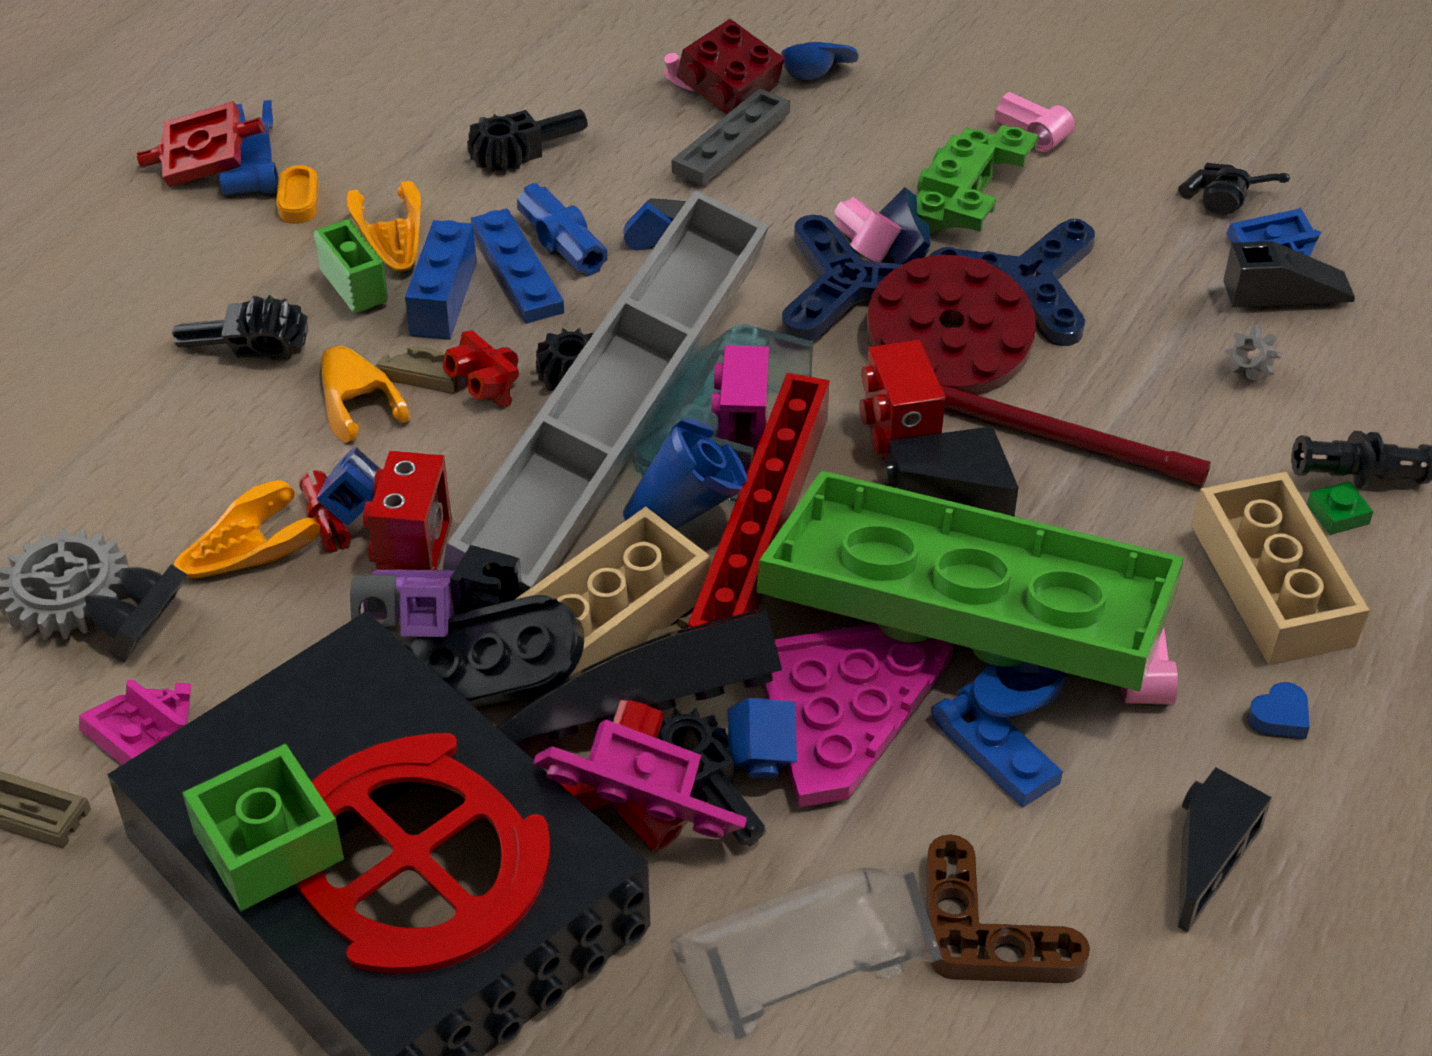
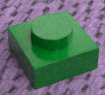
[1307,481,1374,535]

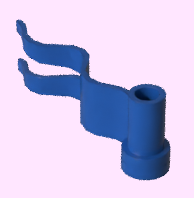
[220,100,279,196]

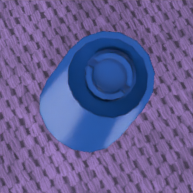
[781,42,859,81]
[974,662,1066,718]

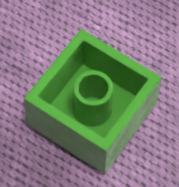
[182,744,344,911]

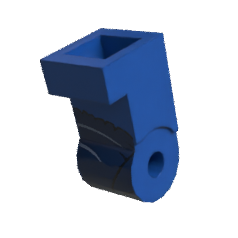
[316,447,381,526]

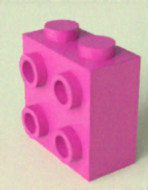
[711,345,769,471]

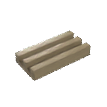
[0,771,91,849]

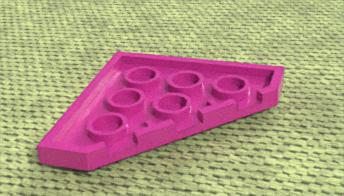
[762,623,953,808]

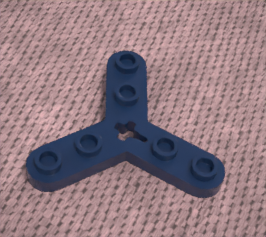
[782,215,903,343]
[930,219,1095,346]

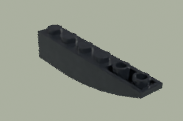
[496,608,782,749]

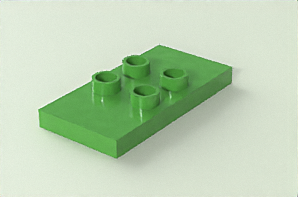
[757,470,1184,692]

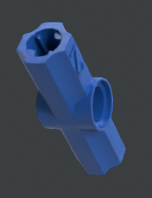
[517,183,608,276]

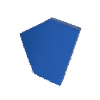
[1226,208,1321,257]

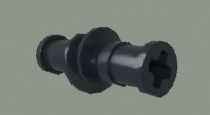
[1291,430,1432,489]

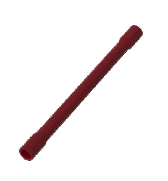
[940,384,1211,487]

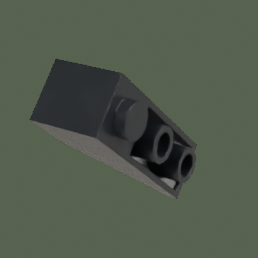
[1223,241,1355,307]

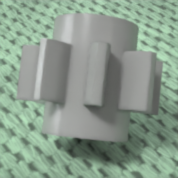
[1225,326,1283,381]

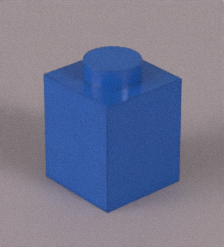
[727,698,797,779]

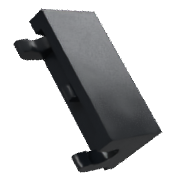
[450,545,523,614]

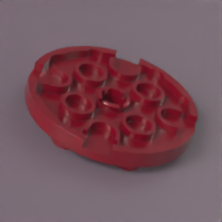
[867,255,1036,395]

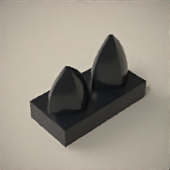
[84,564,187,662]

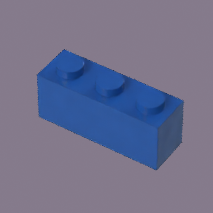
[405,220,477,340]

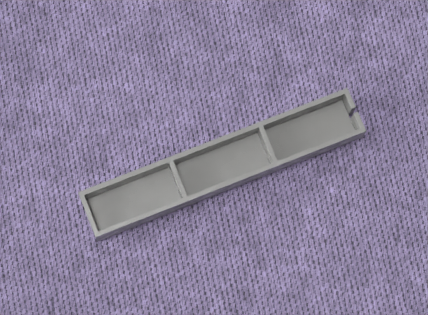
[442,190,769,593]

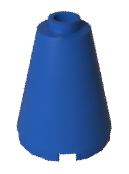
[623,418,747,529]

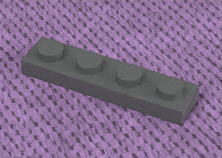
[671,88,790,186]

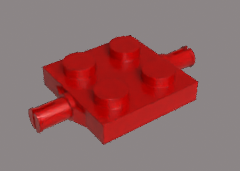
[137,101,265,187]

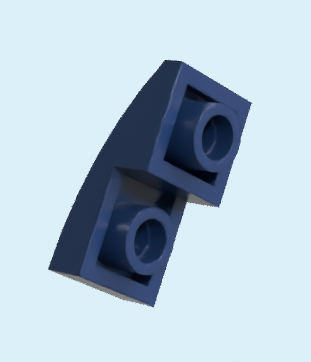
[879,187,931,264]

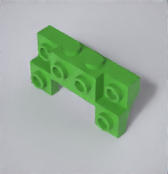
[917,125,1038,234]

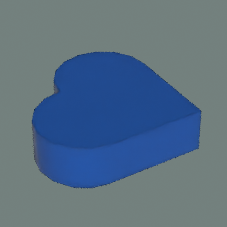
[623,201,672,250]
[1247,682,1310,739]

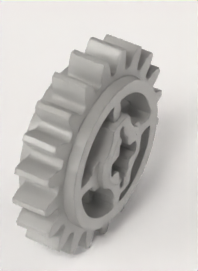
[0,529,129,639]

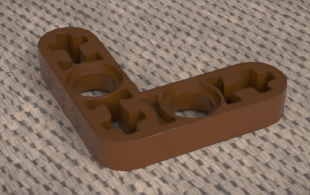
[926,834,1090,983]

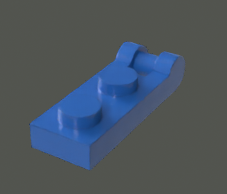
[931,683,1063,808]

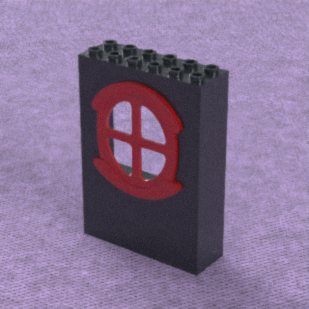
[107,611,651,1056]

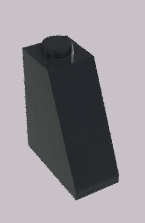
[881,426,1019,517]

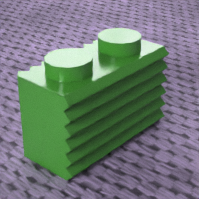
[313,219,388,313]

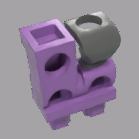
[350,570,455,637]

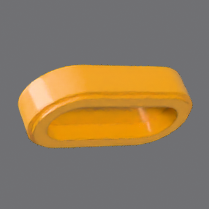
[276,165,319,223]

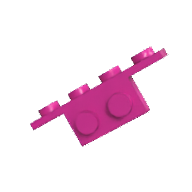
[533,720,747,838]

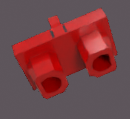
[442,330,519,408]

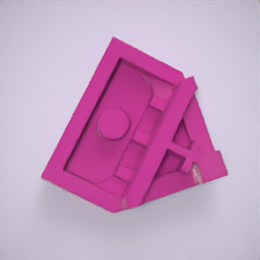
[79,680,191,765]

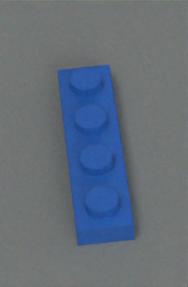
[471,208,564,324]

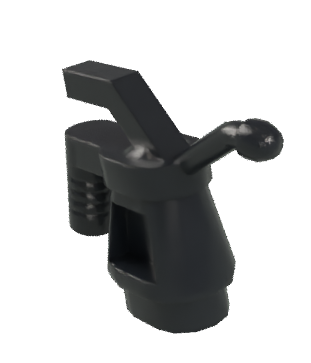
[1178,163,1290,214]

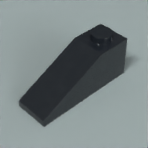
[1178,767,1272,933]

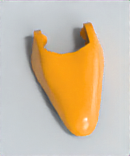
[347,180,421,273]
[321,345,410,443]
[174,480,320,578]

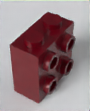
[677,19,785,114]

